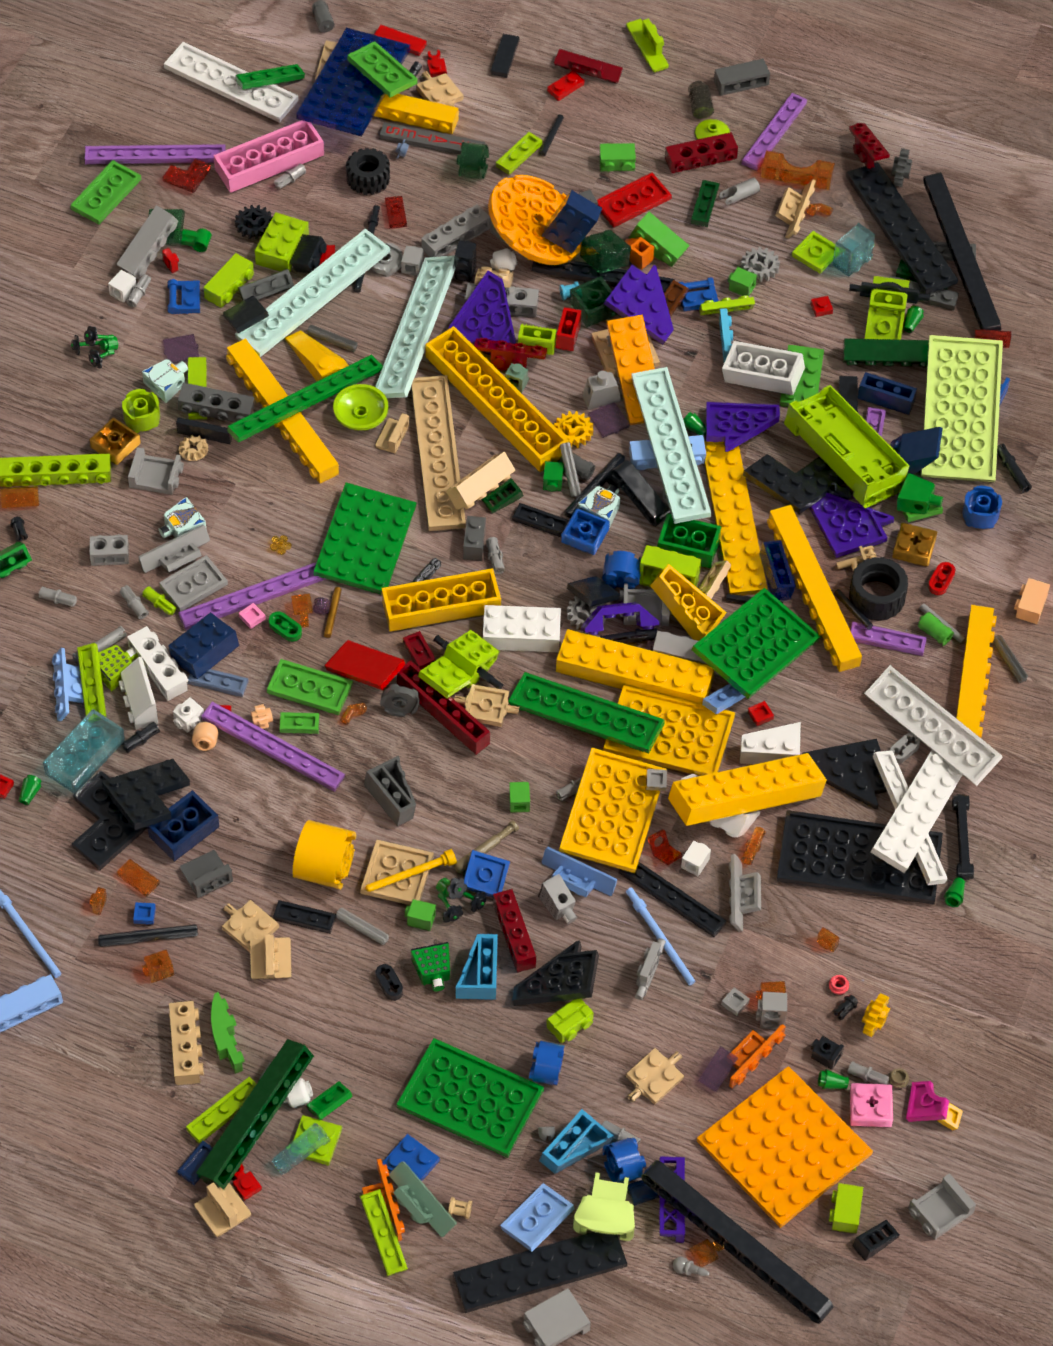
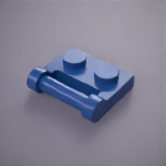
[678,277,719,311]
[167,279,200,314]

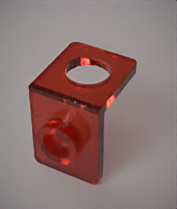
[648,829,683,865]

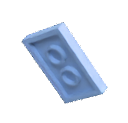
[500,1183,574,1252]

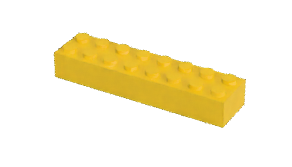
[556,629,714,704]
[668,753,827,826]

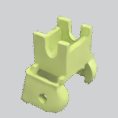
[573,1173,635,1241]

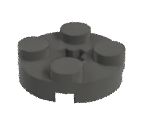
[380,684,420,717]

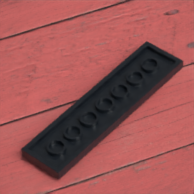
[453,1232,627,1313]

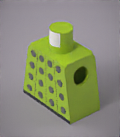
[98,645,138,692]

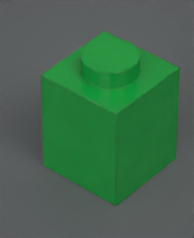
[543,461,564,492]

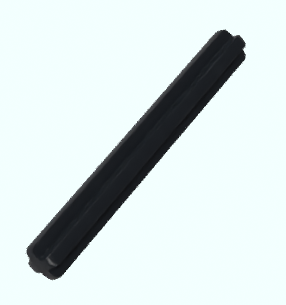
[565,453,625,519]
[98,924,198,947]

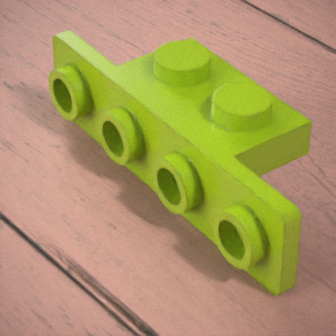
[626,18,669,72]

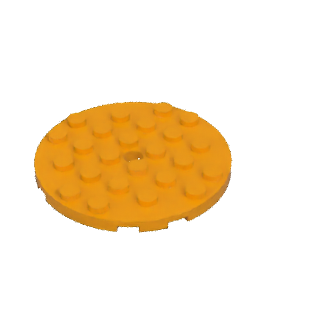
[488,175,586,265]

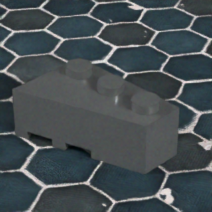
[364,756,416,827]

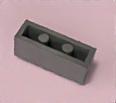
[714,59,770,96]

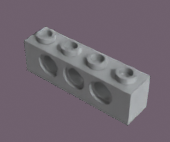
[465,283,539,317]

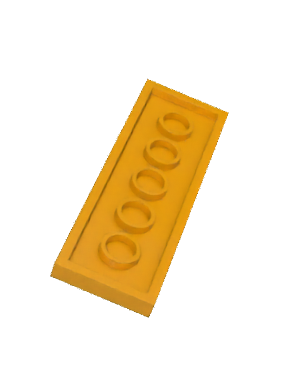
[607,315,655,426]

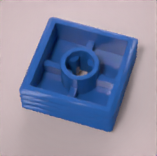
[561,509,610,555]

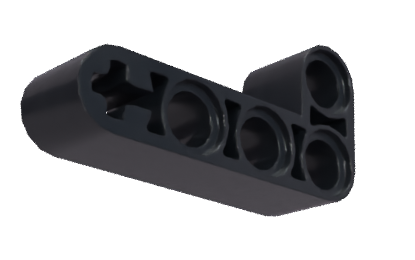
[607,460,671,527]

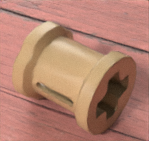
[448,1197,472,1220]

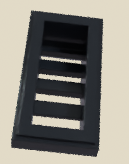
[852,1220,900,1261]

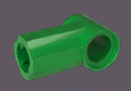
[174,228,212,252]

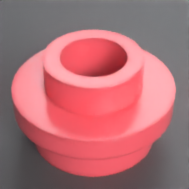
[829,975,849,995]

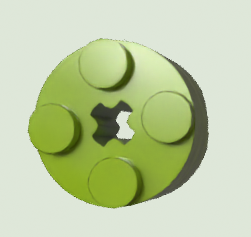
[122,389,160,433]

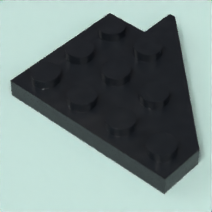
[802,739,887,809]
[512,940,599,1006]

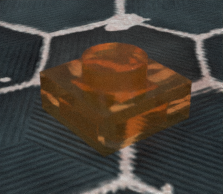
[90,887,107,915]
[817,927,840,952]

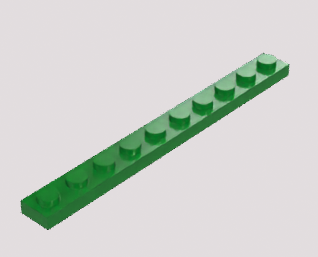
[227,354,383,443]

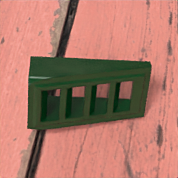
[481,478,524,514]

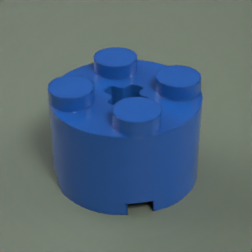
[962,486,1002,529]
[602,551,641,589]
[529,1041,565,1086]
[602,1137,646,1183]

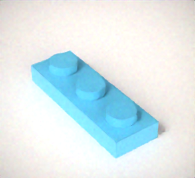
[719,309,733,363]

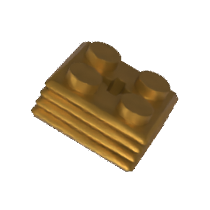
[89,418,141,465]
[892,523,937,567]

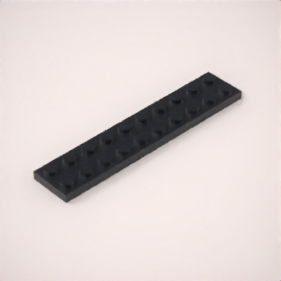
[846,162,958,294]

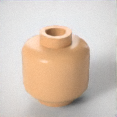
[192,722,218,751]

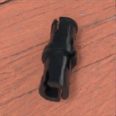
[121,722,160,753]

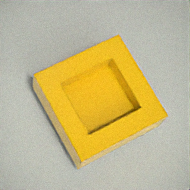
[937,1103,963,1130]

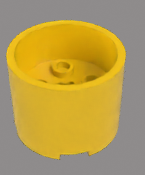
[292,820,356,889]

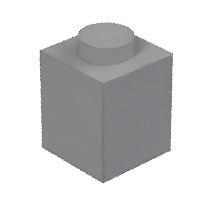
[401,245,424,276]

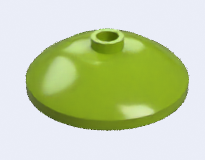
[333,384,388,430]

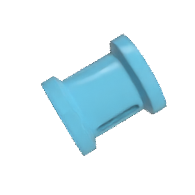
[559,281,581,301]

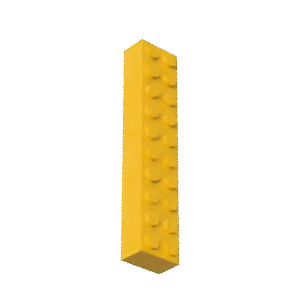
[425,326,569,472]

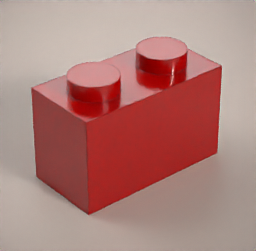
[556,307,582,351]

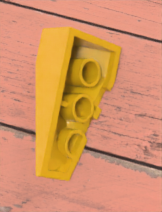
[285,330,349,381]

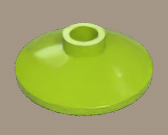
[695,119,730,140]

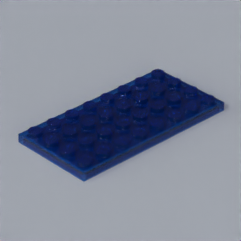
[296,28,410,137]

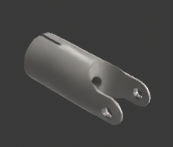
[719,177,760,205]

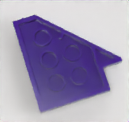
[604,265,674,345]
[448,270,516,357]
[706,402,780,452]
[809,493,894,558]

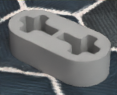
[890,733,920,764]

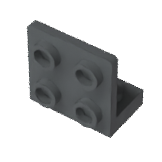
[180,850,233,898]

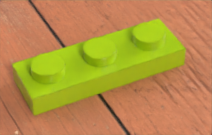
[496,132,543,175]
[699,296,755,316]

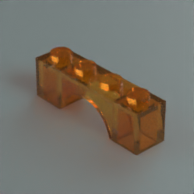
[761,150,835,190]

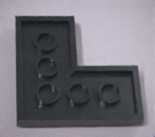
[743,454,844,515]
[102,759,190,830]
[72,771,147,870]

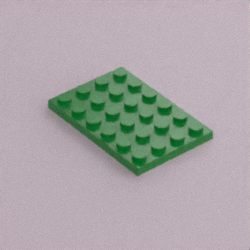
[313,482,417,595]
[692,588,820,699]
[397,1038,544,1158]

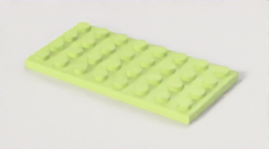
[921,335,1003,482]

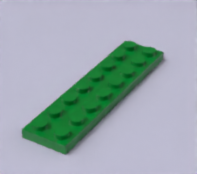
[508,672,665,754]

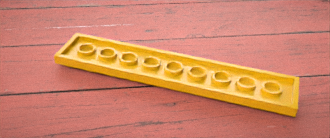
[704,441,768,596]

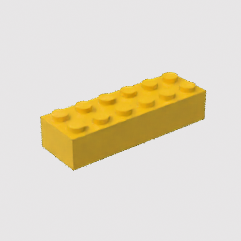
[382,568,501,632]

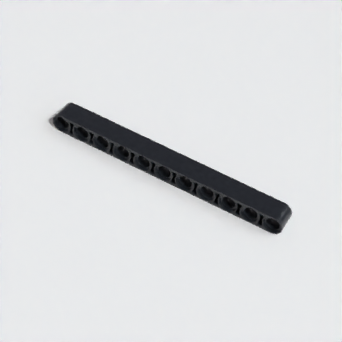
[923,172,1001,335]
[641,1160,834,1324]

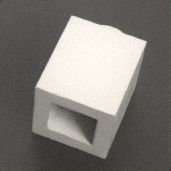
[108,270,136,303]
[681,841,711,876]

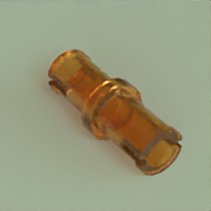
[741,827,766,865]

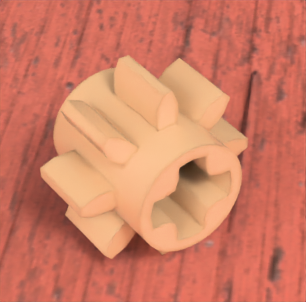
[251,704,273,729]

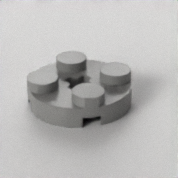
[371,243,403,277]

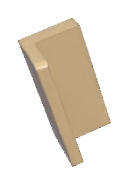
[375,413,409,454]

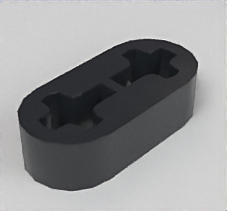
[376,964,403,1001]

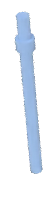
[626,888,695,986]
[0,889,61,978]

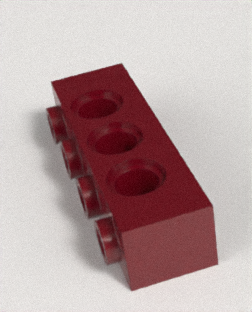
[665,132,738,174]
[493,889,536,973]

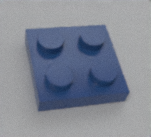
[464,850,510,898]
[382,1134,440,1181]

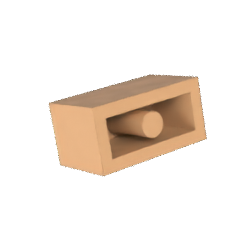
[1014,578,1050,624]

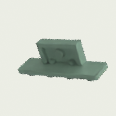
[389,1161,457,1237]

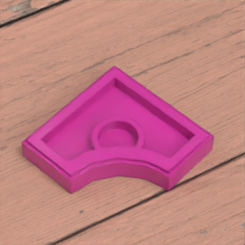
[906,1081,949,1122]

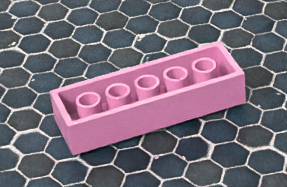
[214,118,324,193]

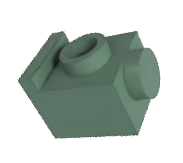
[505,363,529,393]

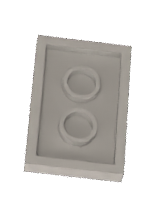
[159,555,228,612]

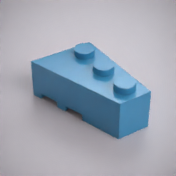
[456,934,498,1000]
[539,1109,614,1174]

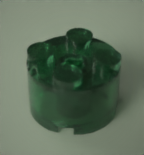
[456,142,489,179]

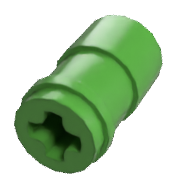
[918,612,954,645]

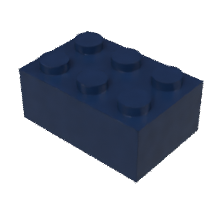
[542,190,602,254]
[168,612,240,679]
[147,790,219,862]

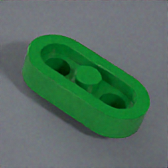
[269,611,302,642]

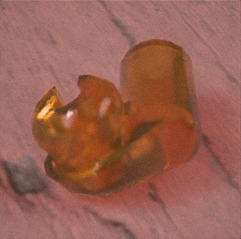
[806,203,833,216]
[340,703,367,725]

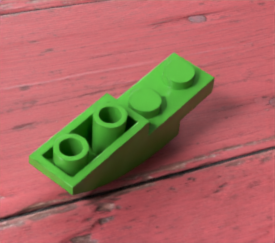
[211,992,245,1074]

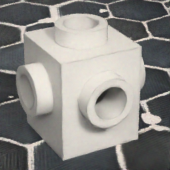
[173,697,204,733]

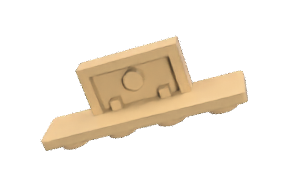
[775,179,816,239]

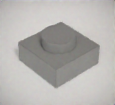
[646,769,667,791]
[721,988,750,1016]

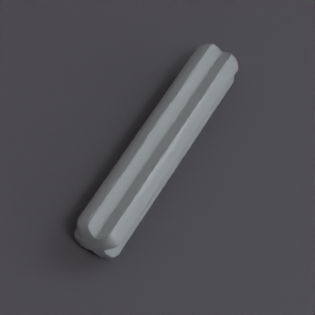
[560,442,581,497]
[336,908,389,945]

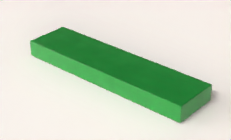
[235,64,305,90]

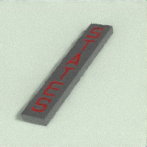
[380,122,485,159]

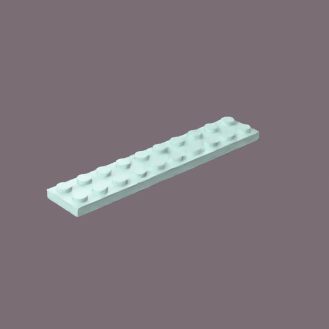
[235,229,390,357]
[375,255,456,398]
[631,367,711,524]

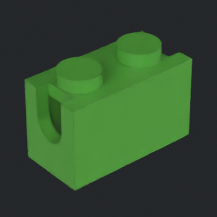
[599,143,636,172]

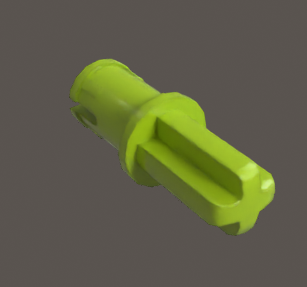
[142,586,176,615]

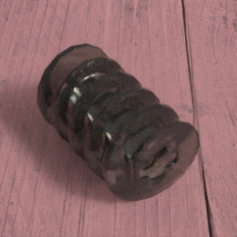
[688,81,714,119]

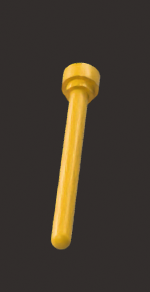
[365,849,457,892]

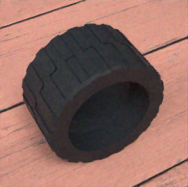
[849,557,908,621]

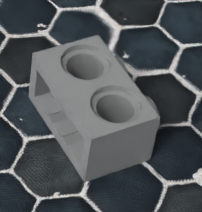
[90,534,129,566]
[756,992,787,1030]

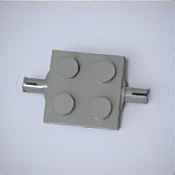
[635,938,666,1000]

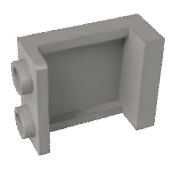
[128,447,184,495]
[620,583,670,626]
[908,1173,976,1240]
[523,1288,591,1346]

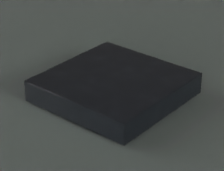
[223,295,269,333]
[567,576,620,607]

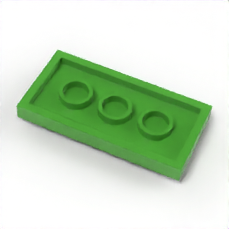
[347,41,417,98]
[70,160,141,225]
[780,345,824,407]
[267,659,353,715]

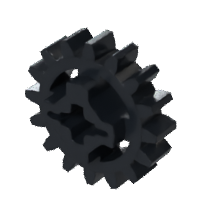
[235,205,273,239]

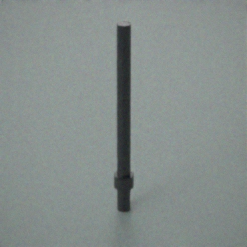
[354,205,380,293]

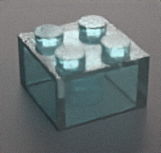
[833,223,875,277]

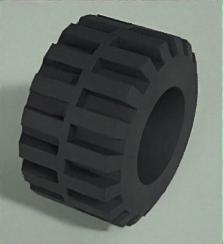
[346,148,390,195]

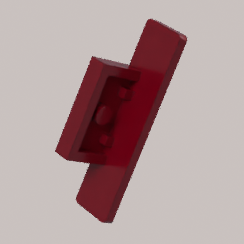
[554,49,623,84]
[849,123,890,168]
[474,338,547,371]

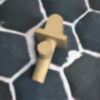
[836,546,876,571]

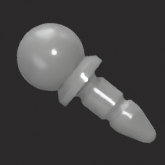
[673,1257,710,1276]

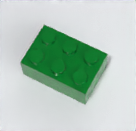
[657,513,722,569]

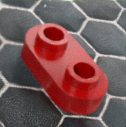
[928,562,956,595]

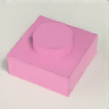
[239,603,266,629]

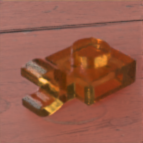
[291,593,313,628]
[690,1239,724,1267]

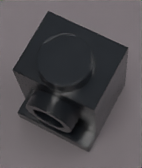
[810,1036,844,1070]

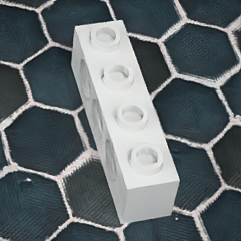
[127,626,188,701]

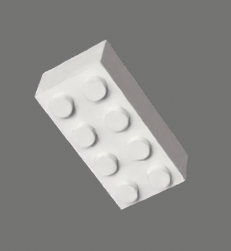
[722,341,805,395]
[483,605,561,652]

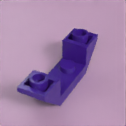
[581,602,659,635]

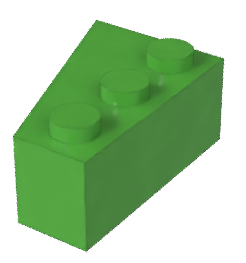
[628,212,690,267]

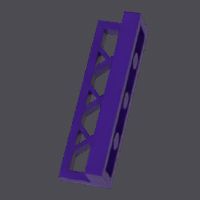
[659,1156,685,1243]

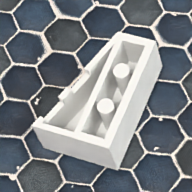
[740,722,801,764]

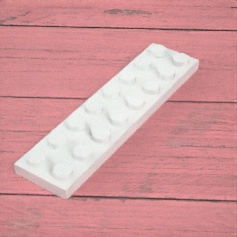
[164,42,298,123]
[864,665,1003,786]
[871,750,962,873]

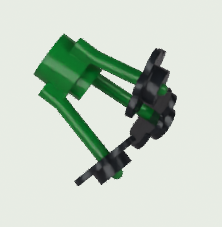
[71,326,119,369]
[436,878,486,923]

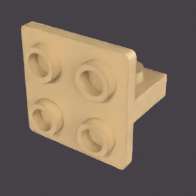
[250,935,291,979]
[194,1182,251,1237]

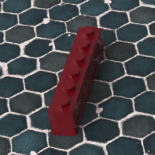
[396,660,490,755]

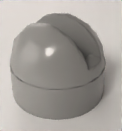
[538,1126,555,1141]

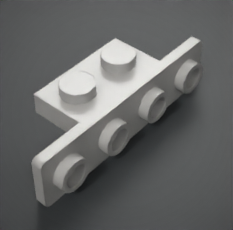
[138,525,210,573]
[729,854,761,932]

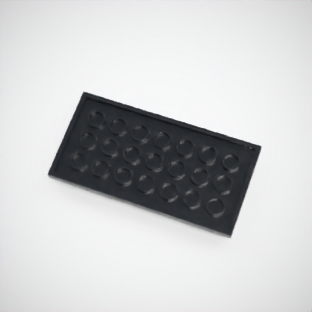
[777,810,943,905]

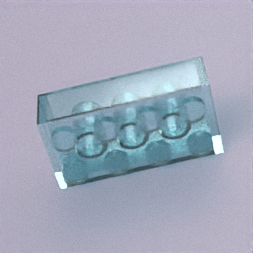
[43,709,125,794]

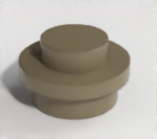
[889,1068,909,1089]

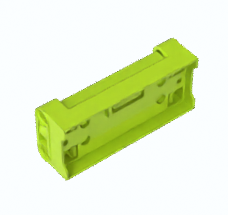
[784,385,909,508]

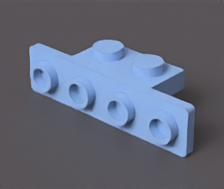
[52,648,84,721]

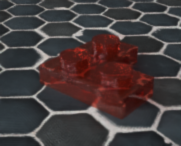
[163,159,211,193]

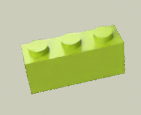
[203,253,254,308]

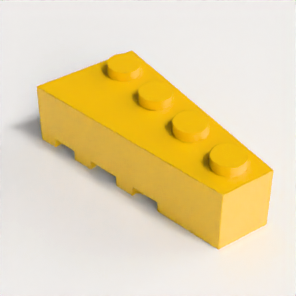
[650,564,727,641]

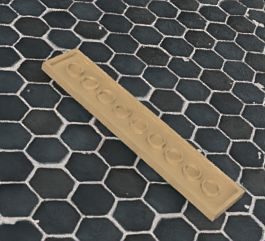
[411,375,466,531]

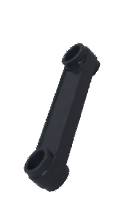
[952,794,974,880]

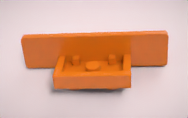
[726,1024,786,1088]
[362,1158,405,1241]

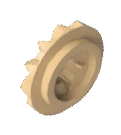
[179,435,208,461]

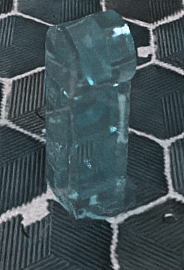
[272,1123,331,1175]

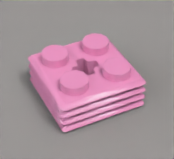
[850,1083,893,1127]

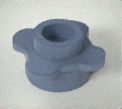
[395,139,409,159]

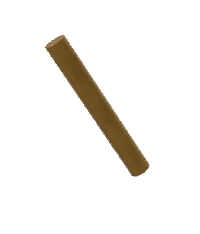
[324,587,342,638]

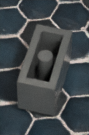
[463,516,486,561]

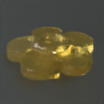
[270,535,292,555]

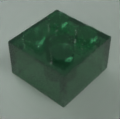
[580,229,631,274]
[570,276,618,327]

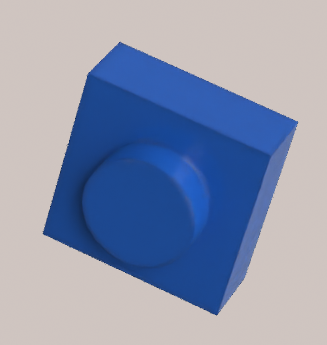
[133,902,156,925]

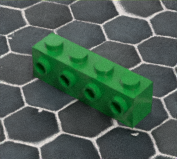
[0,542,32,578]

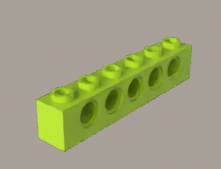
[0,454,111,487]

